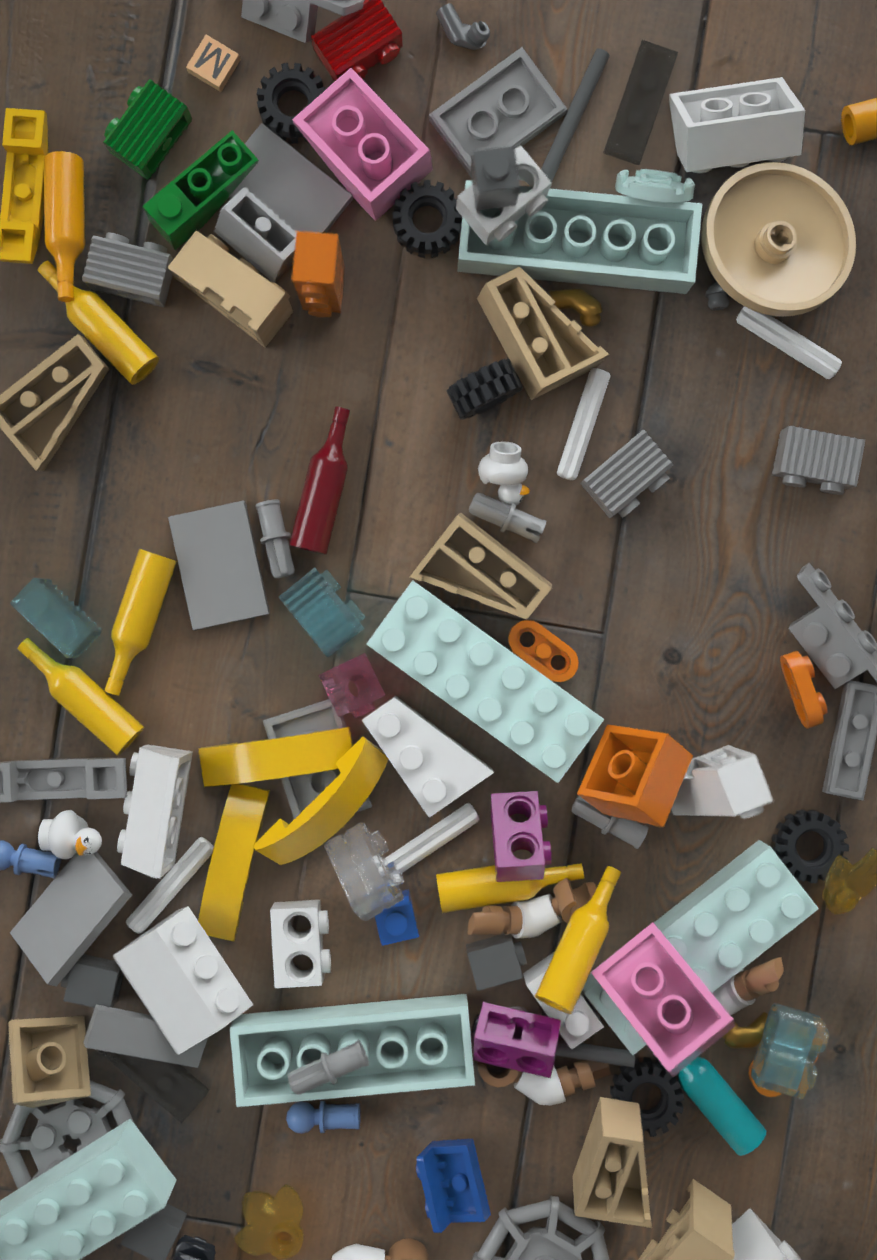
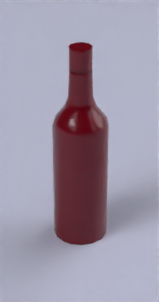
[289,407,350,555]

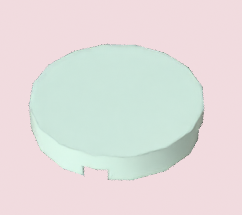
[615,169,695,202]

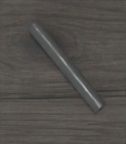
[556,1040,636,1067]

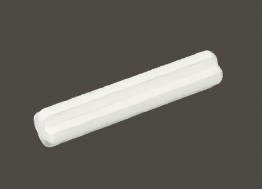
[736,306,842,379]
[557,368,610,481]
[377,803,480,882]
[126,837,214,934]

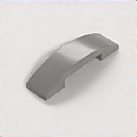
[0,757,127,803]

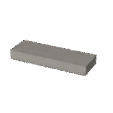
[822,680,877,801]
[83,1005,208,1068]

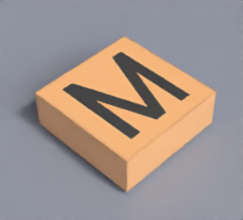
[186,34,241,92]

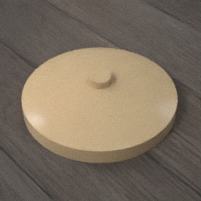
[701,162,856,317]

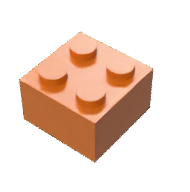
[577,724,693,827]

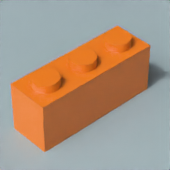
[292,231,345,317]

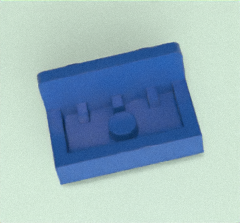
[416,1138,491,1233]

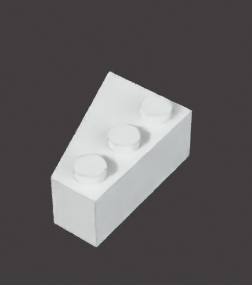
[362,696,494,818]

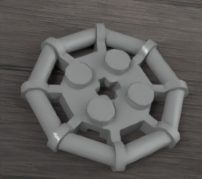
[0,1080,135,1189]
[472,1196,610,1260]

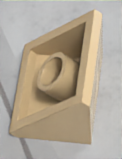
[8,1016,91,1108]

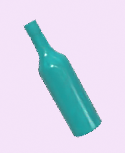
[677,1057,767,1156]

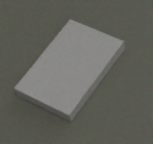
[429,47,567,177]
[228,123,353,233]
[168,500,270,630]
[263,697,372,819]
[10,852,132,986]

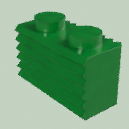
[103,79,193,180]

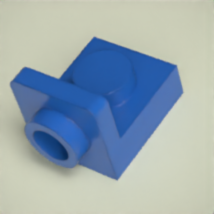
[370,886,419,946]

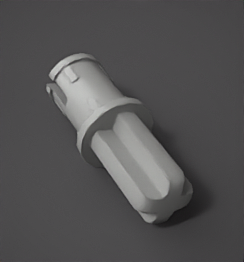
[469,493,547,544]
[256,499,295,578]
[571,796,649,849]
[288,1040,369,1095]

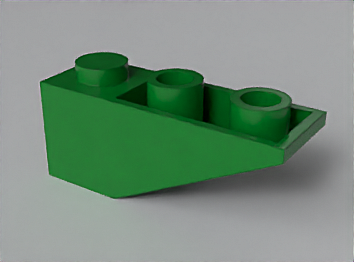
[143,130,259,250]

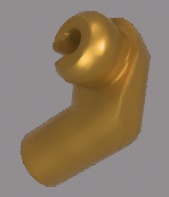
[548,288,603,327]
[722,1012,778,1049]

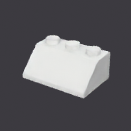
[669,77,805,173]
[117,744,193,878]
[112,906,253,1055]

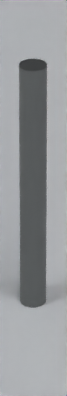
[541,48,610,183]

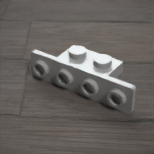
[241,0,364,43]
[788,563,877,689]

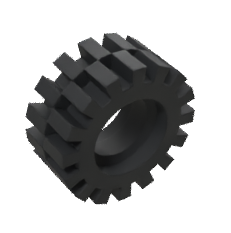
[256,62,326,143]
[393,180,462,258]
[446,359,523,420]
[772,809,849,883]
[610,1057,684,1137]

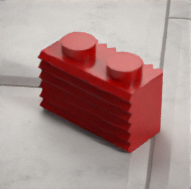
[311,0,403,82]

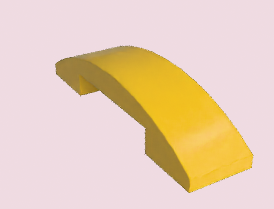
[0,108,48,264]
[198,727,353,787]
[253,737,389,865]
[198,783,270,942]

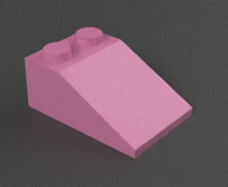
[292,68,433,221]
[591,922,735,1077]

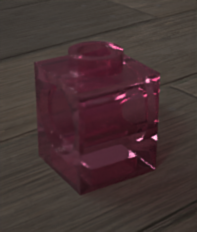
[318,653,385,718]

